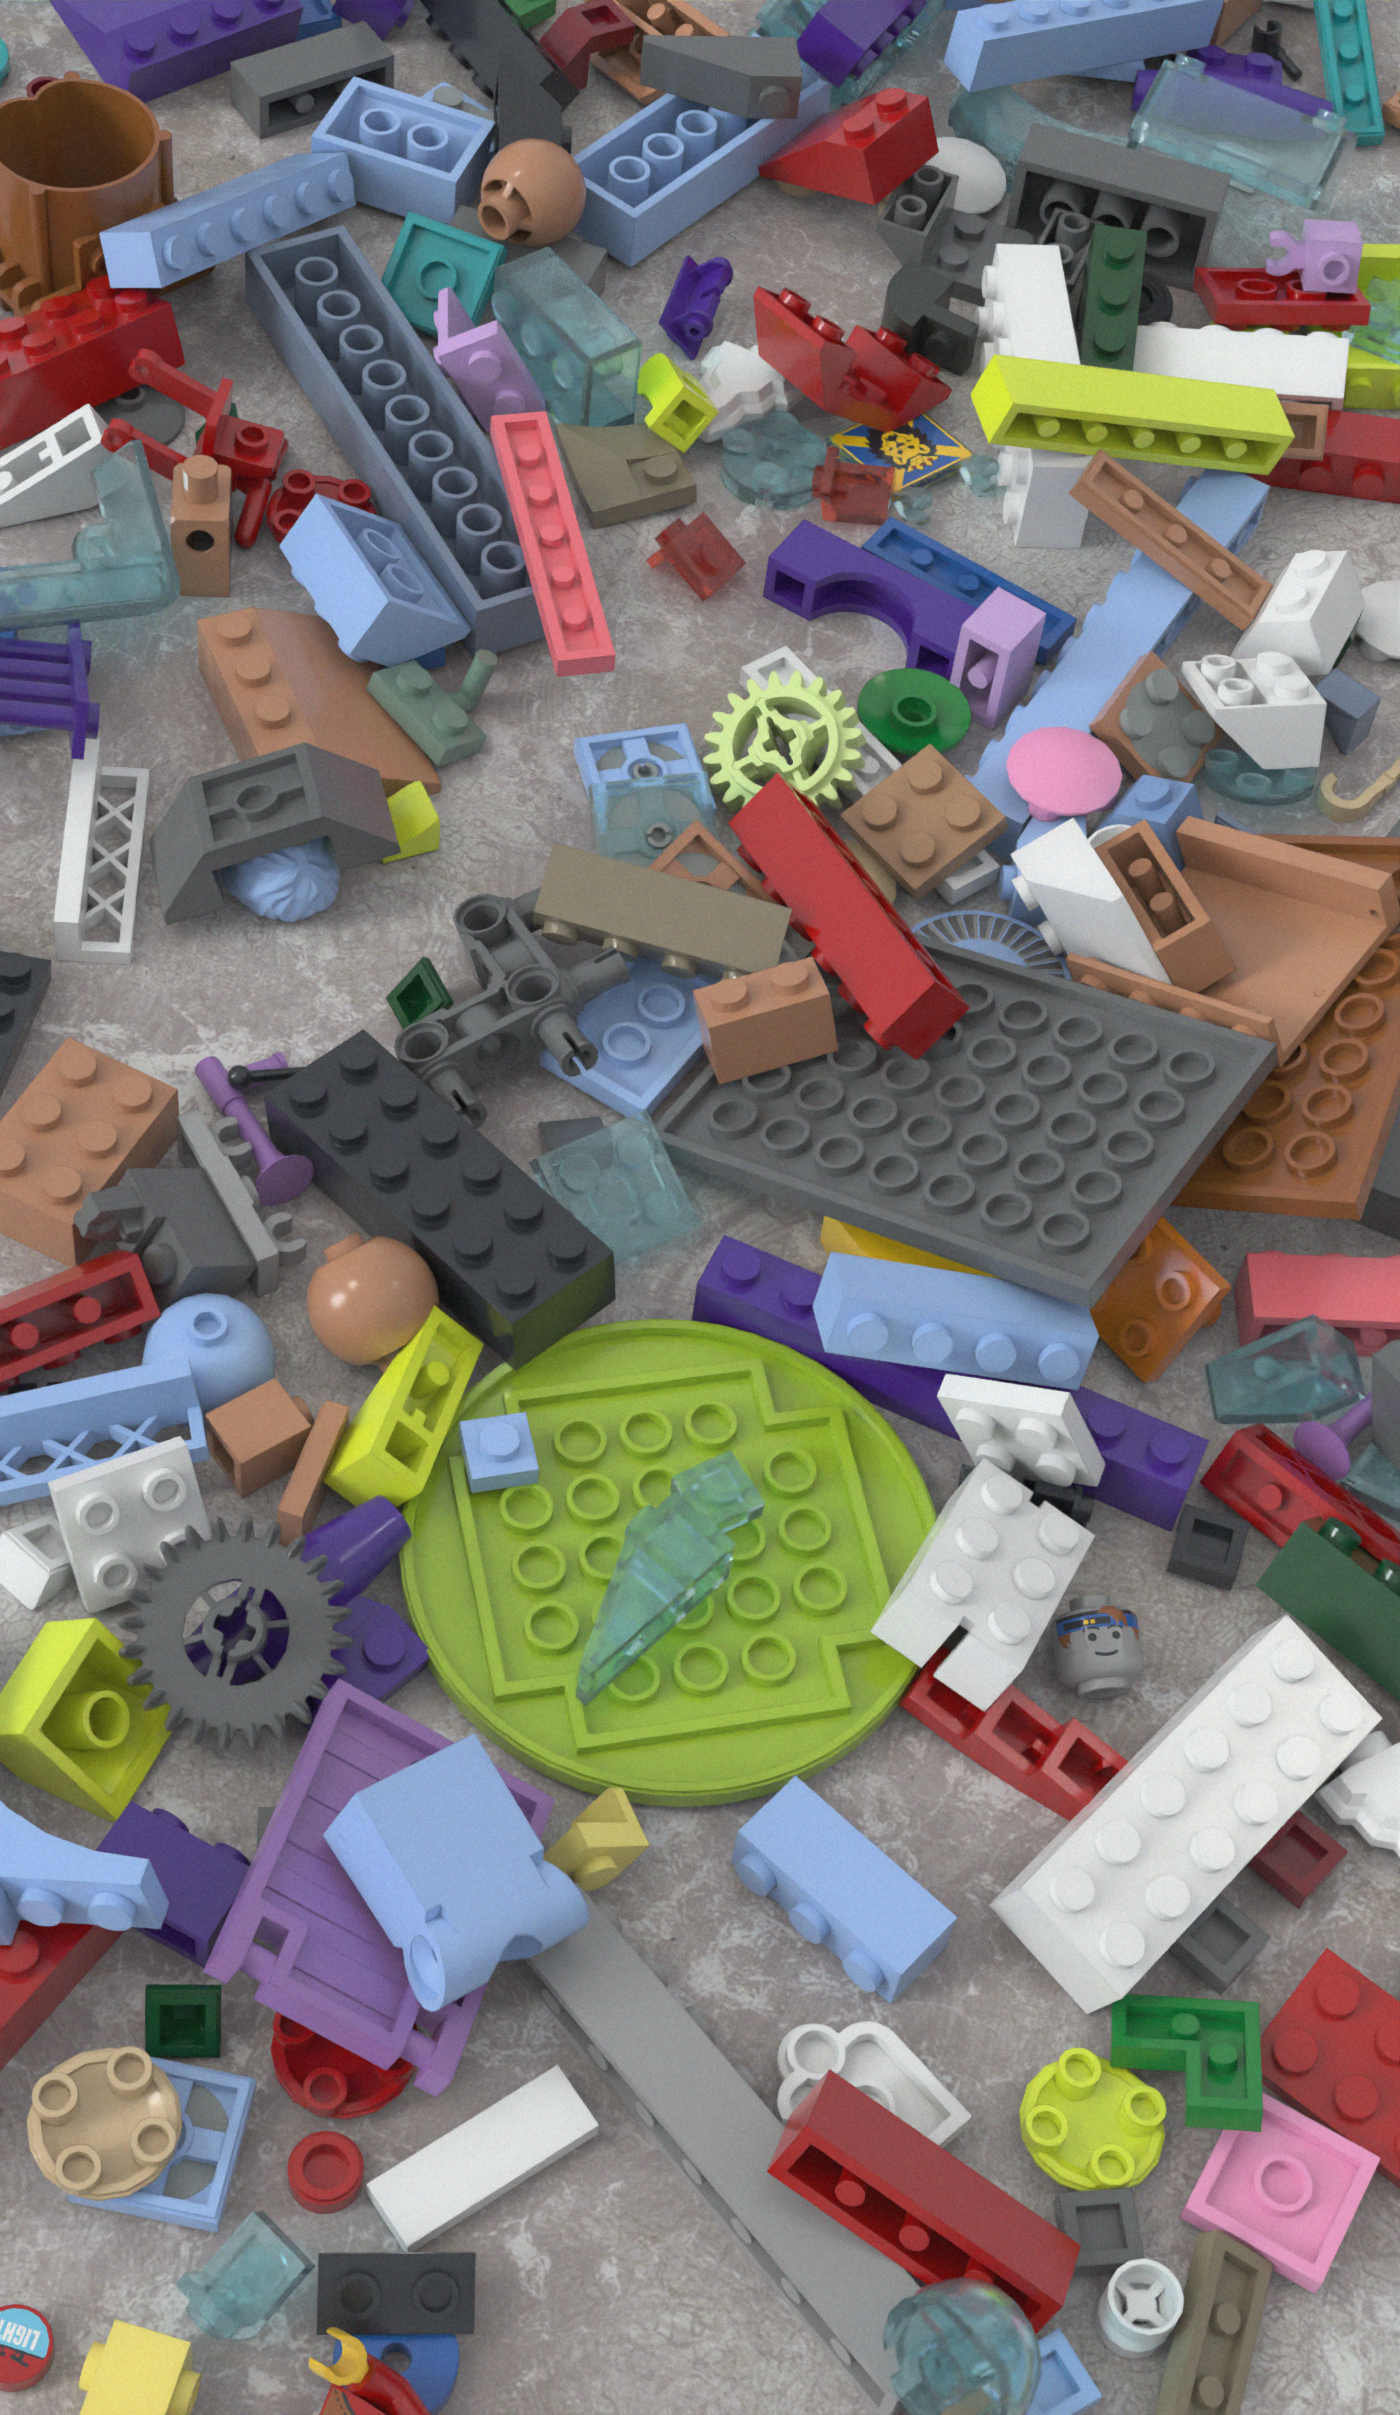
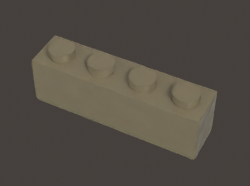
[532,842,792,981]

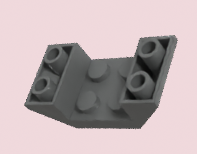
[876,165,1104,307]
[149,742,401,925]

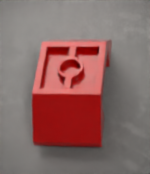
[753,286,953,433]

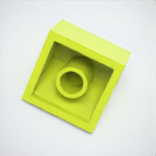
[0,1618,172,1821]

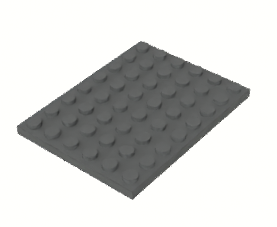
[645,933,1278,1309]

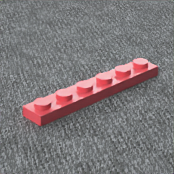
[490,411,616,677]

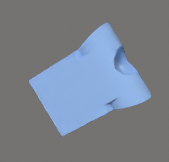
[323,1733,589,2012]

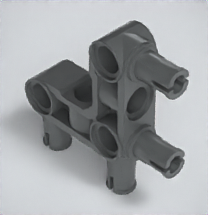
[394,887,631,1129]

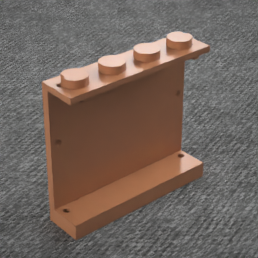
[1066,816,1400,1068]

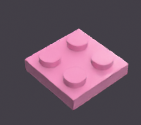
[1179,2092,1381,2294]

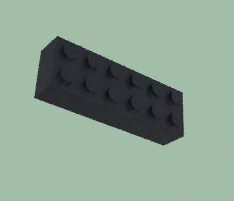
[263,1029,616,1371]

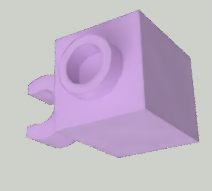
[1265,219,1363,294]

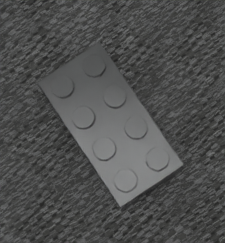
[1005,123,1231,293]

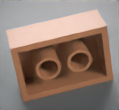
[0,1037,179,1268]

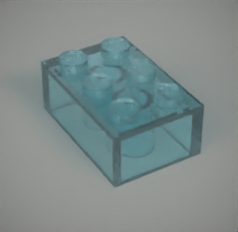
[491,246,642,427]

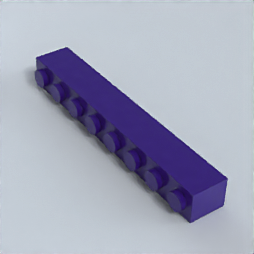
[692,1235,1210,1532]

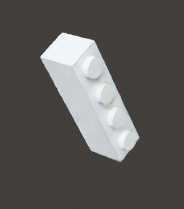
[1133,322,1349,411]

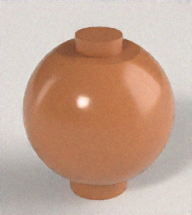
[478,139,586,247]
[307,1231,440,1375]

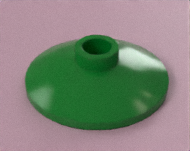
[857,668,971,756]

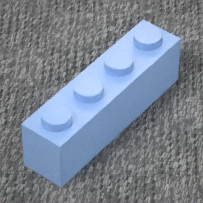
[812,1252,1099,1391]

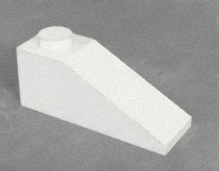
[0,403,138,528]

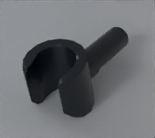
[1251,20,1303,81]

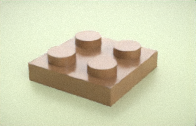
[840,744,1008,901]

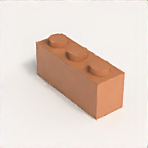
[1094,819,1237,993]

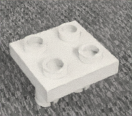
[47,1436,212,1615]

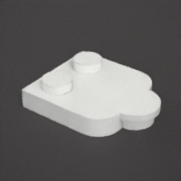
[774,2021,972,2148]

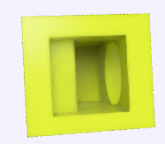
[634,353,719,453]

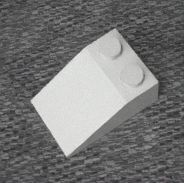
[1010,817,1173,985]

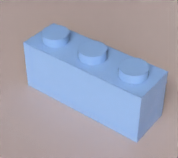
[731,1776,957,2005]

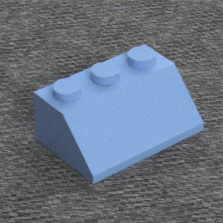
[311,76,496,225]
[279,493,471,667]

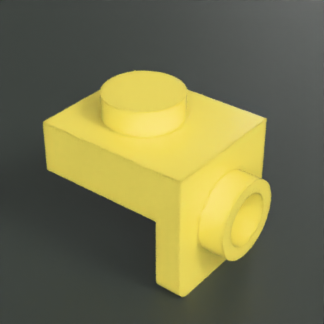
[543,1788,650,1891]

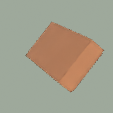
[277,1400,349,1547]

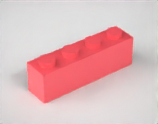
[1233,1250,1400,1357]

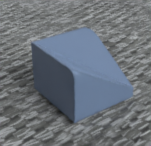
[1315,668,1381,756]

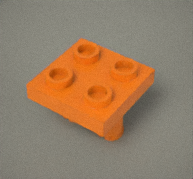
[1089,1216,1232,1383]

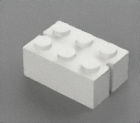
[870,1457,1095,1712]

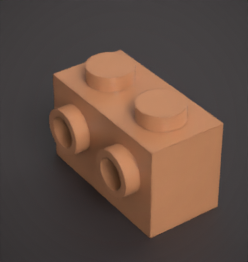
[693,957,839,1085]

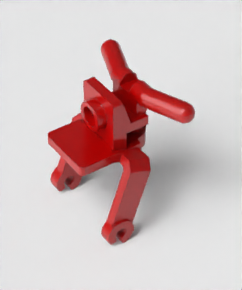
[100,349,289,548]

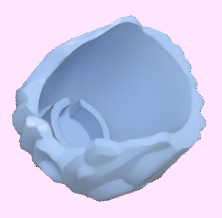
[219,836,341,922]

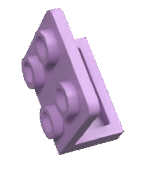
[433,287,546,434]

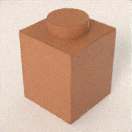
[205,1377,315,1498]

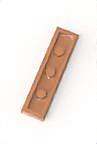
[1068,449,1273,631]

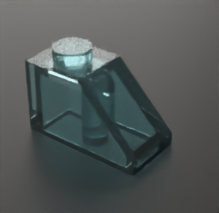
[1205,1314,1366,1424]

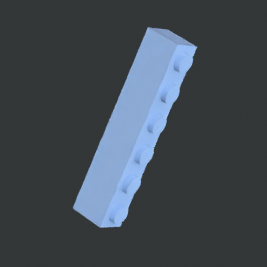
[943,0,1224,92]
[99,152,356,288]

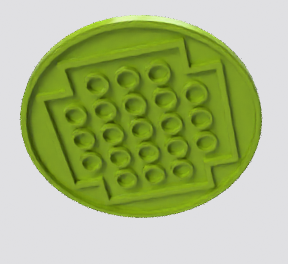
[399,1319,937,1807]

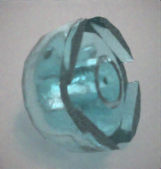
[883,2277,1042,2415]

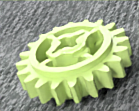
[703,670,866,812]

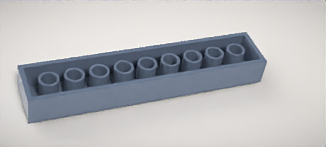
[245,225,546,658]

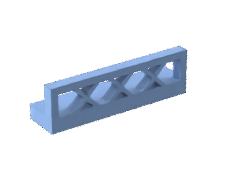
[0,1355,210,1506]

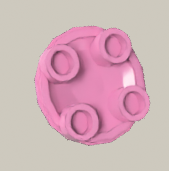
[1006,727,1123,822]

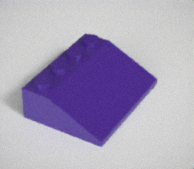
[49,0,304,103]

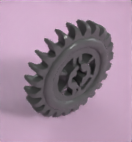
[117,1515,354,1751]

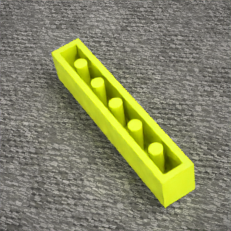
[970,354,1295,475]

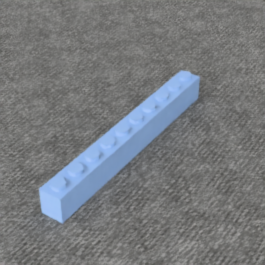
[964,468,1270,862]

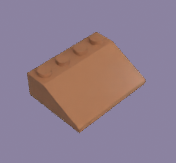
[197,607,441,799]

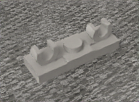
[177,1109,307,1298]

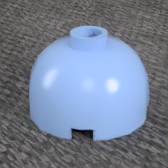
[142,1293,276,1427]

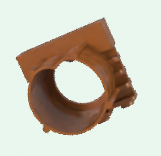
[0,71,216,317]

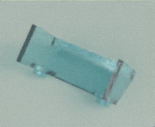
[1127,53,1360,211]
[0,440,180,632]

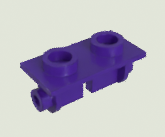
[659,255,734,361]

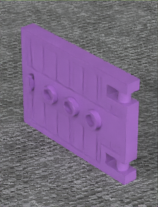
[203,1679,556,2097]

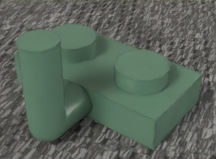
[366,649,498,767]

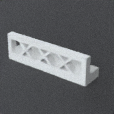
[53,738,150,964]

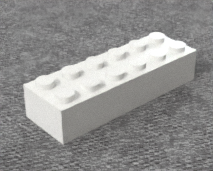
[974,244,1094,548]
[989,1614,1382,2014]

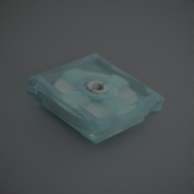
[588,771,718,868]

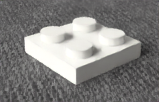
[937,1374,1106,1487]

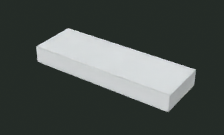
[366,2065,599,2252]

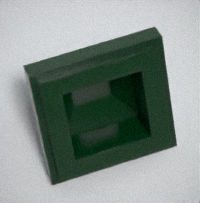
[386,957,454,1029]
[145,1984,222,2058]

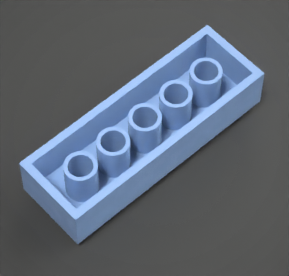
[573,33,832,268]

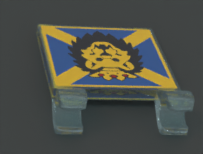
[825,412,1000,529]

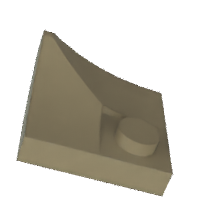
[555,422,697,530]

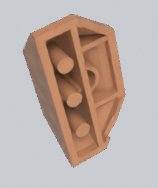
[584,0,731,105]

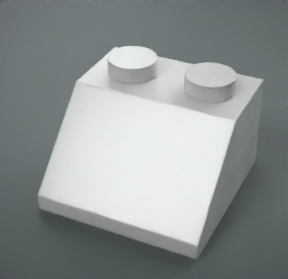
[1230,550,1365,676]

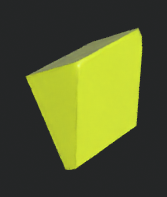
[381,780,440,864]

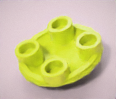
[1019,2048,1167,2191]

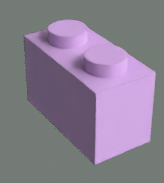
[950,587,1047,731]

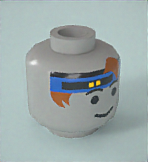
[1050,1594,1144,1700]

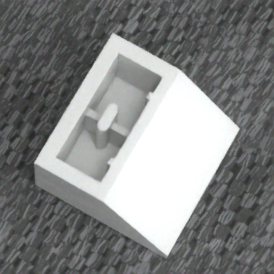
[1181,652,1327,770]

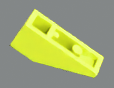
[323,1305,484,1507]

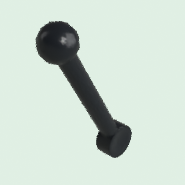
[227,1065,305,1090]

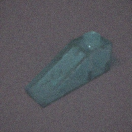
[576,1491,736,1706]

